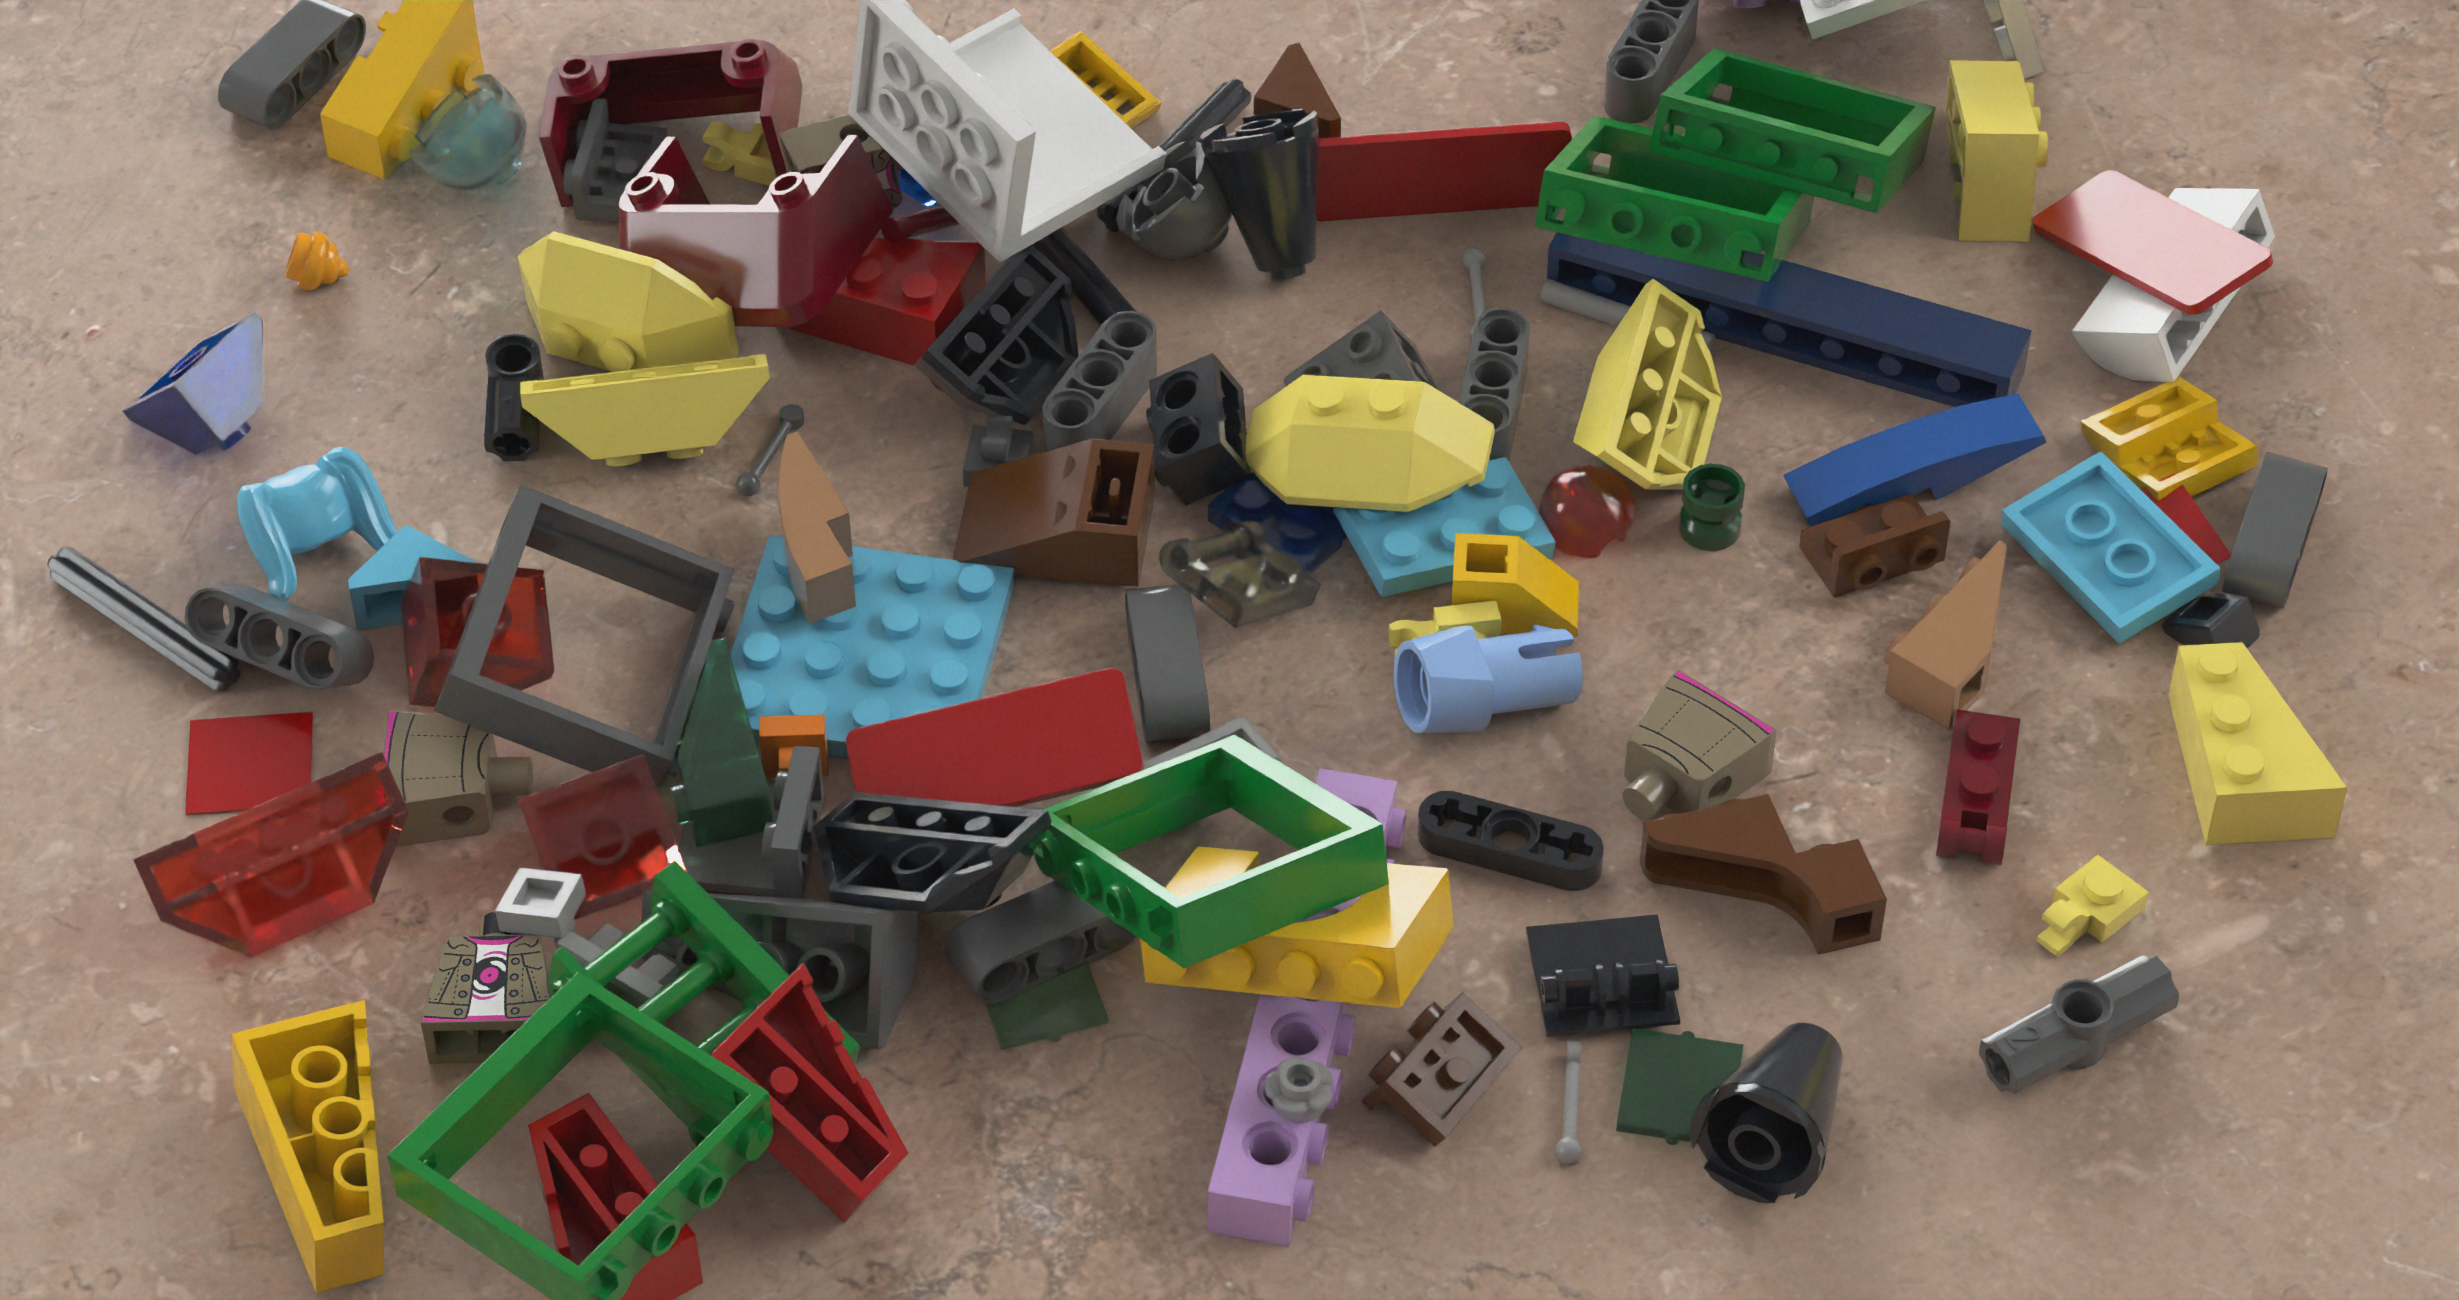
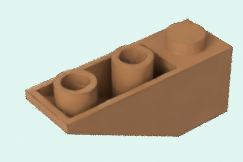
[1885,540,2007,730]

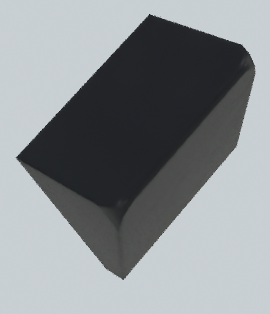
[2162,591,2260,648]

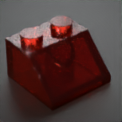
[401,557,555,707]
[518,754,687,921]

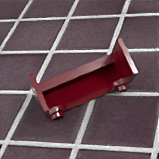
[539,39,803,207]
[619,135,894,327]

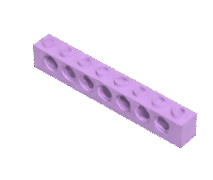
[1208,768,1407,1246]

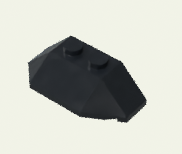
[914,245,1079,425]
[813,792,1052,913]

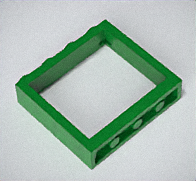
[1649,48,1936,213]
[1534,115,1815,282]
[1034,735,1389,968]
[387,972,775,1300]

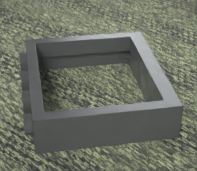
[434,484,735,796]

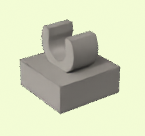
[495,868,586,948]

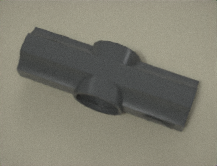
[1979,955,2179,1094]

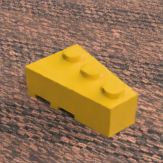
[320,0,484,180]

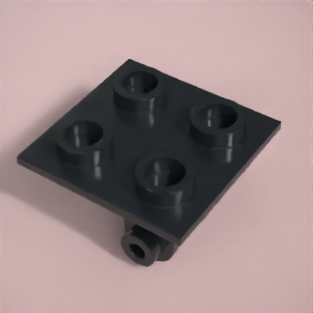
[1526,914,1681,1037]

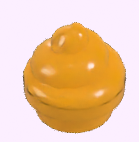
[284,231,349,291]

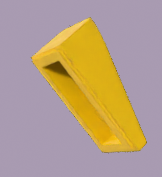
[1050,30,1161,129]

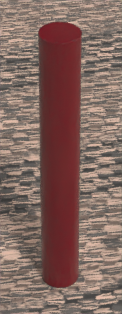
[881,205,960,242]

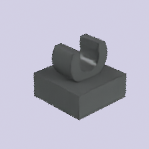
[963,414,1034,487]

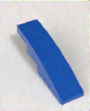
[1783,393,2047,527]

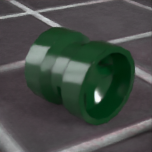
[1679,463,1745,551]

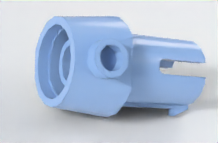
[1393,625,1583,733]

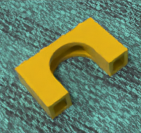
[1140,846,1454,1008]

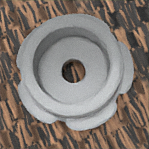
[1265,1057,1333,1123]

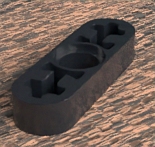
[1418,791,1604,891]

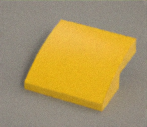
[2081,376,2258,501]

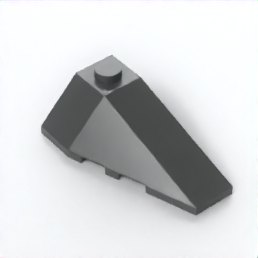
[641,890,919,1049]

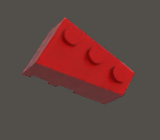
[784,238,986,366]
[710,962,909,1223]
[528,1093,703,1300]

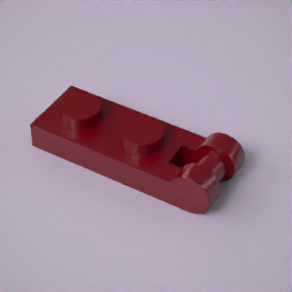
[1936,709,2020,865]

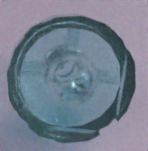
[409,74,527,191]

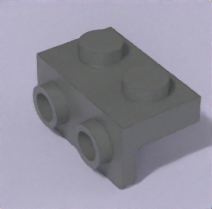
[563,99,668,223]

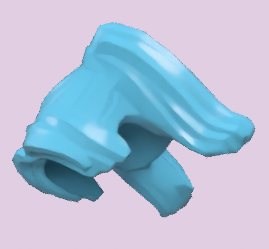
[237,447,398,601]

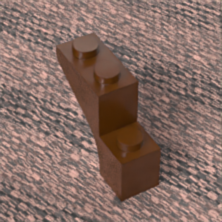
[1640,794,1887,955]

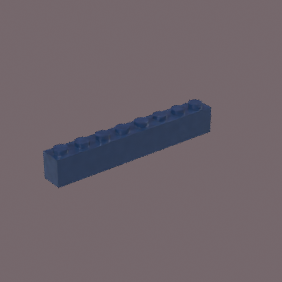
[1547,219,2032,407]

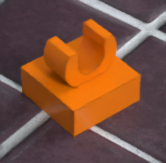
[759,715,829,778]

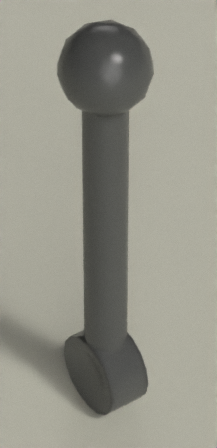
[736,404,804,496]

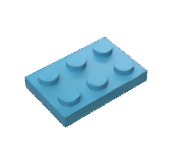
[2001,451,2220,644]
[1333,457,1556,597]

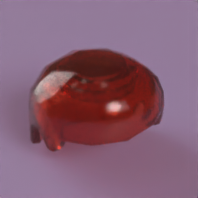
[1538,465,1636,558]

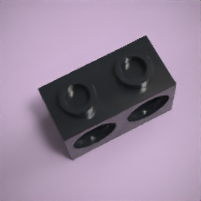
[1146,353,1251,505]

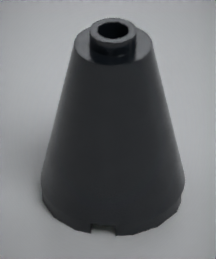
[1200,109,1319,280]
[1689,1023,1843,1203]

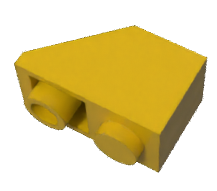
[1452,533,1579,637]

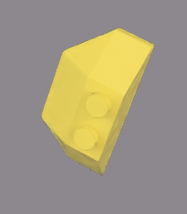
[518,231,739,372]
[1573,279,1722,490]
[520,354,770,466]
[1246,375,1495,512]

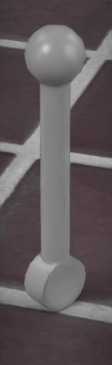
[1462,248,1486,342]
[1555,1041,1582,1164]

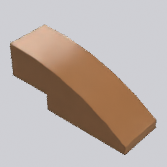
[778,431,856,624]

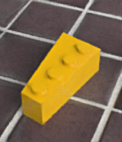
[231,1000,384,1293]

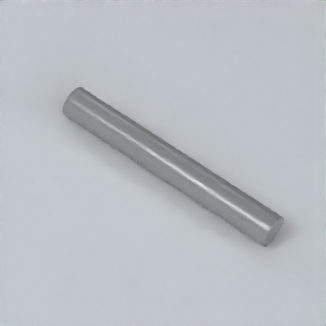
[1540,279,1715,353]

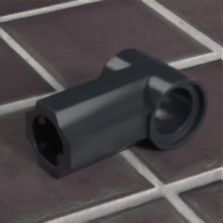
[484,333,544,461]

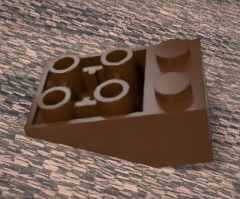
[953,439,1155,587]

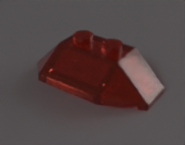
[133,752,409,958]

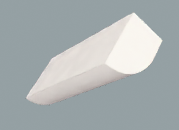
[2072,188,2275,382]

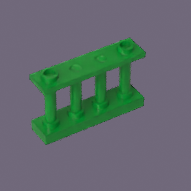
[548,860,860,1147]

